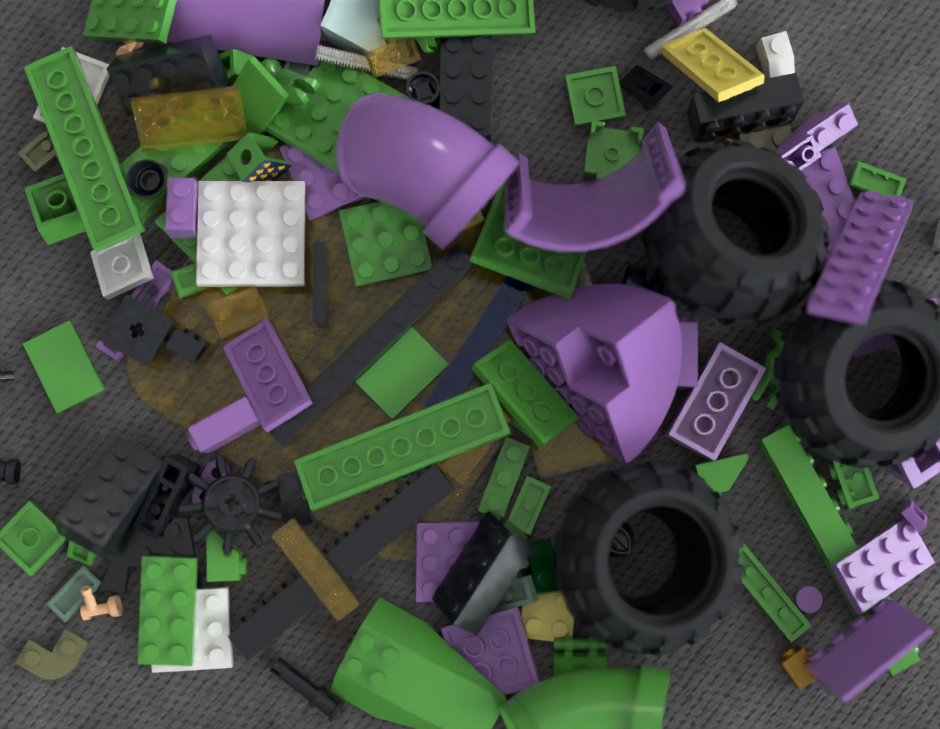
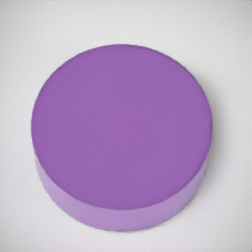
[794,586,822,613]

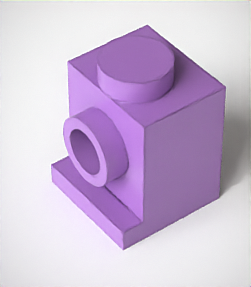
[666,0,709,27]

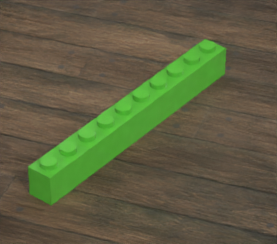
[757,425,920,676]

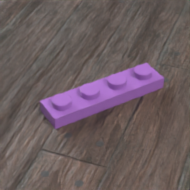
[96,260,174,362]

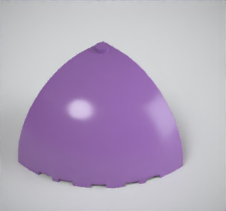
[506,284,682,464]

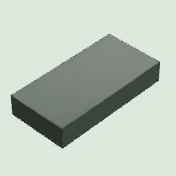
[46,565,103,622]

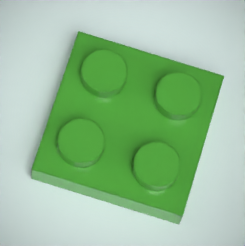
[565,66,626,127]
[0,500,67,576]

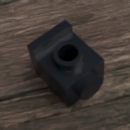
[165,327,210,365]

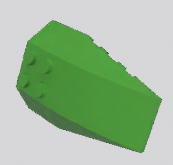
[330,597,508,729]

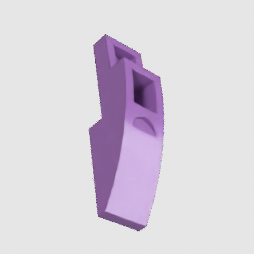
[775,101,858,170]

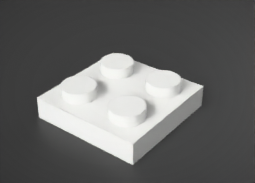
[90,234,154,300]

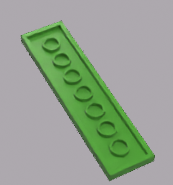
[24,46,146,252]
[294,383,511,511]

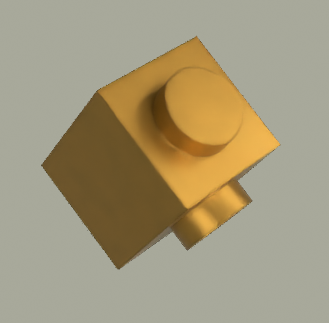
[776,645,815,690]

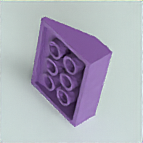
[804,599,933,702]

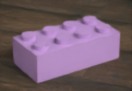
[664,342,766,461]

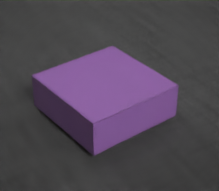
[901,499,928,533]

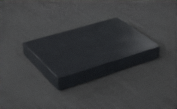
[313,242,329,328]

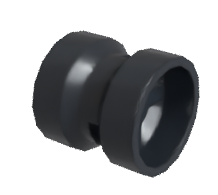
[0,458,21,485]

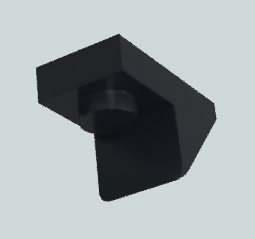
[619,65,672,111]
[277,472,313,528]

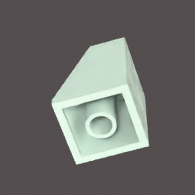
[320,0,394,61]

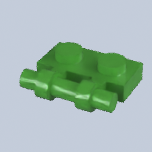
[553,636,608,676]

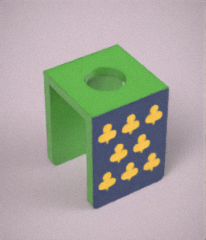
[226,132,292,183]

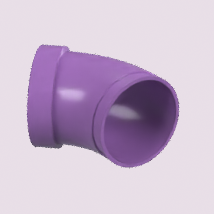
[337,93,520,250]

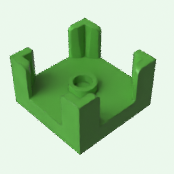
[582,120,644,179]

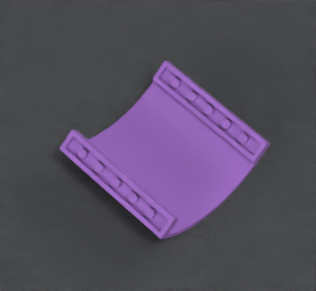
[166,0,325,66]
[505,121,685,251]

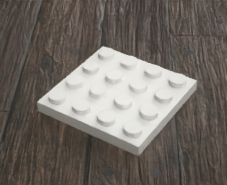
[196,181,305,287]

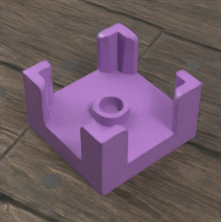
[885,432,940,489]

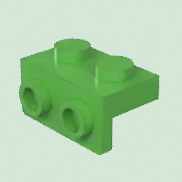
[828,460,880,510]

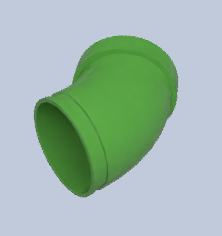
[498,665,671,729]

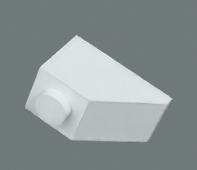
[756,31,795,79]

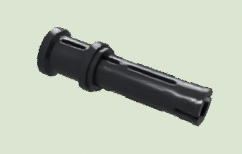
[270,657,346,722]

